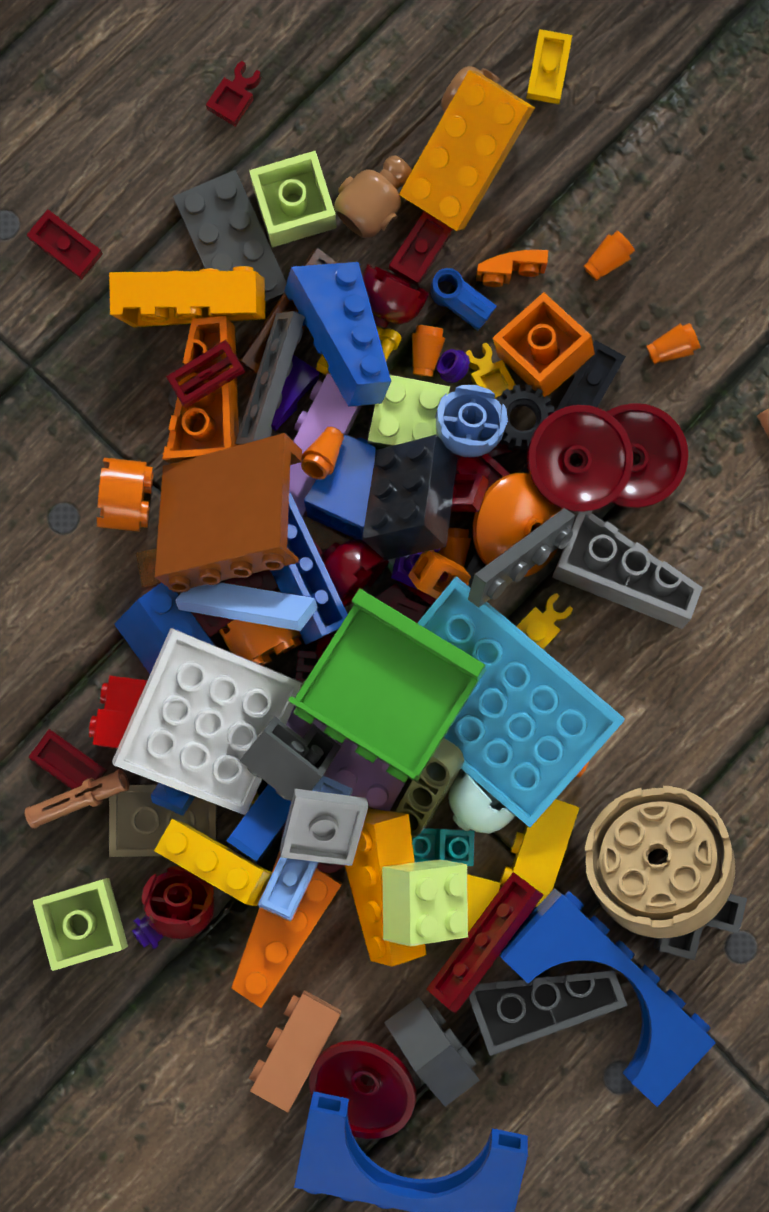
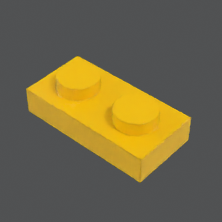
[526,29,572,104]

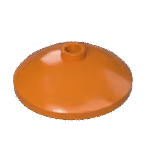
[473,473,562,577]

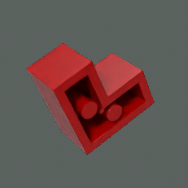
[89,675,148,749]

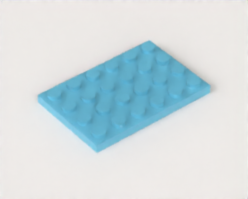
[418,577,625,827]

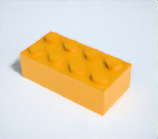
[399,70,535,231]

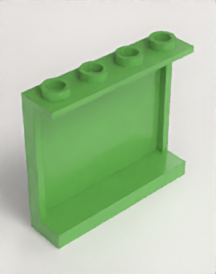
[288,588,486,783]

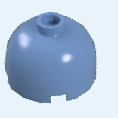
[435,385,508,457]

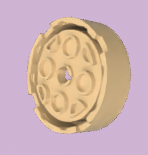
[585,786,735,938]

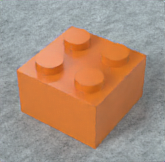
[493,292,595,397]

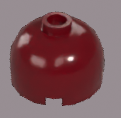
[362,264,429,328]
[323,539,389,607]
[142,866,215,939]

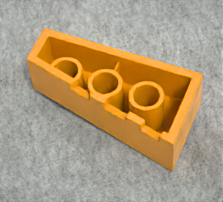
[109,266,265,327]
[345,808,426,967]

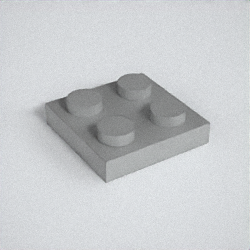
[280,789,368,866]

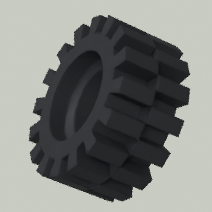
[496,385,555,452]

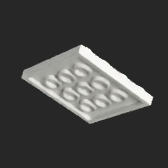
[112,628,302,815]

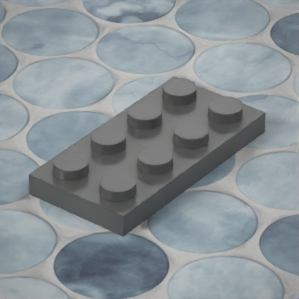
[173,170,286,305]

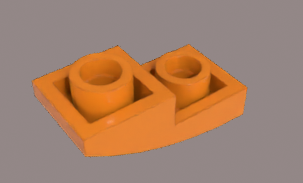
[476,249,548,287]

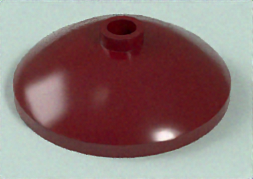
[607,403,688,508]
[527,405,633,512]
[309,1040,416,1139]

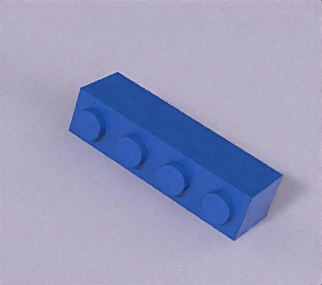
[270,493,348,645]

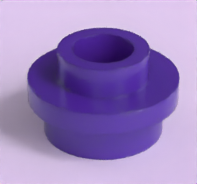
[437,349,470,383]
[131,916,164,949]

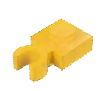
[466,343,516,399]
[516,593,573,649]

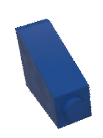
[304,434,376,540]
[227,784,291,862]

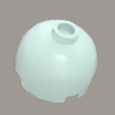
[448,769,516,834]

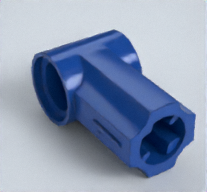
[430,268,497,331]

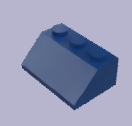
[114,582,217,674]

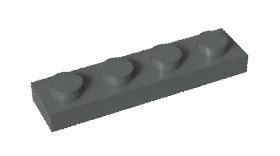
[235,311,305,445]
[468,508,575,608]

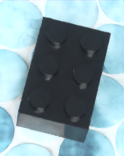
[362,435,458,560]

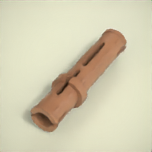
[25,769,129,829]

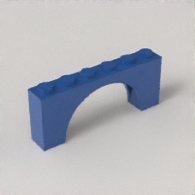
[499,888,716,1107]
[294,1091,528,1212]

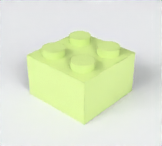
[249,151,337,247]
[368,375,450,450]
[382,859,468,946]
[33,878,128,971]

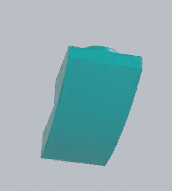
[412,828,475,866]

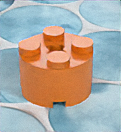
[97,457,153,532]
[220,620,302,666]

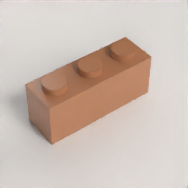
[248,990,341,1113]

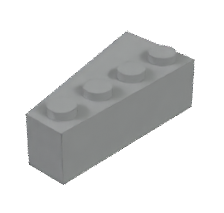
[552,510,703,629]

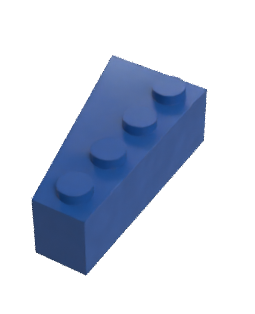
[284,262,391,407]

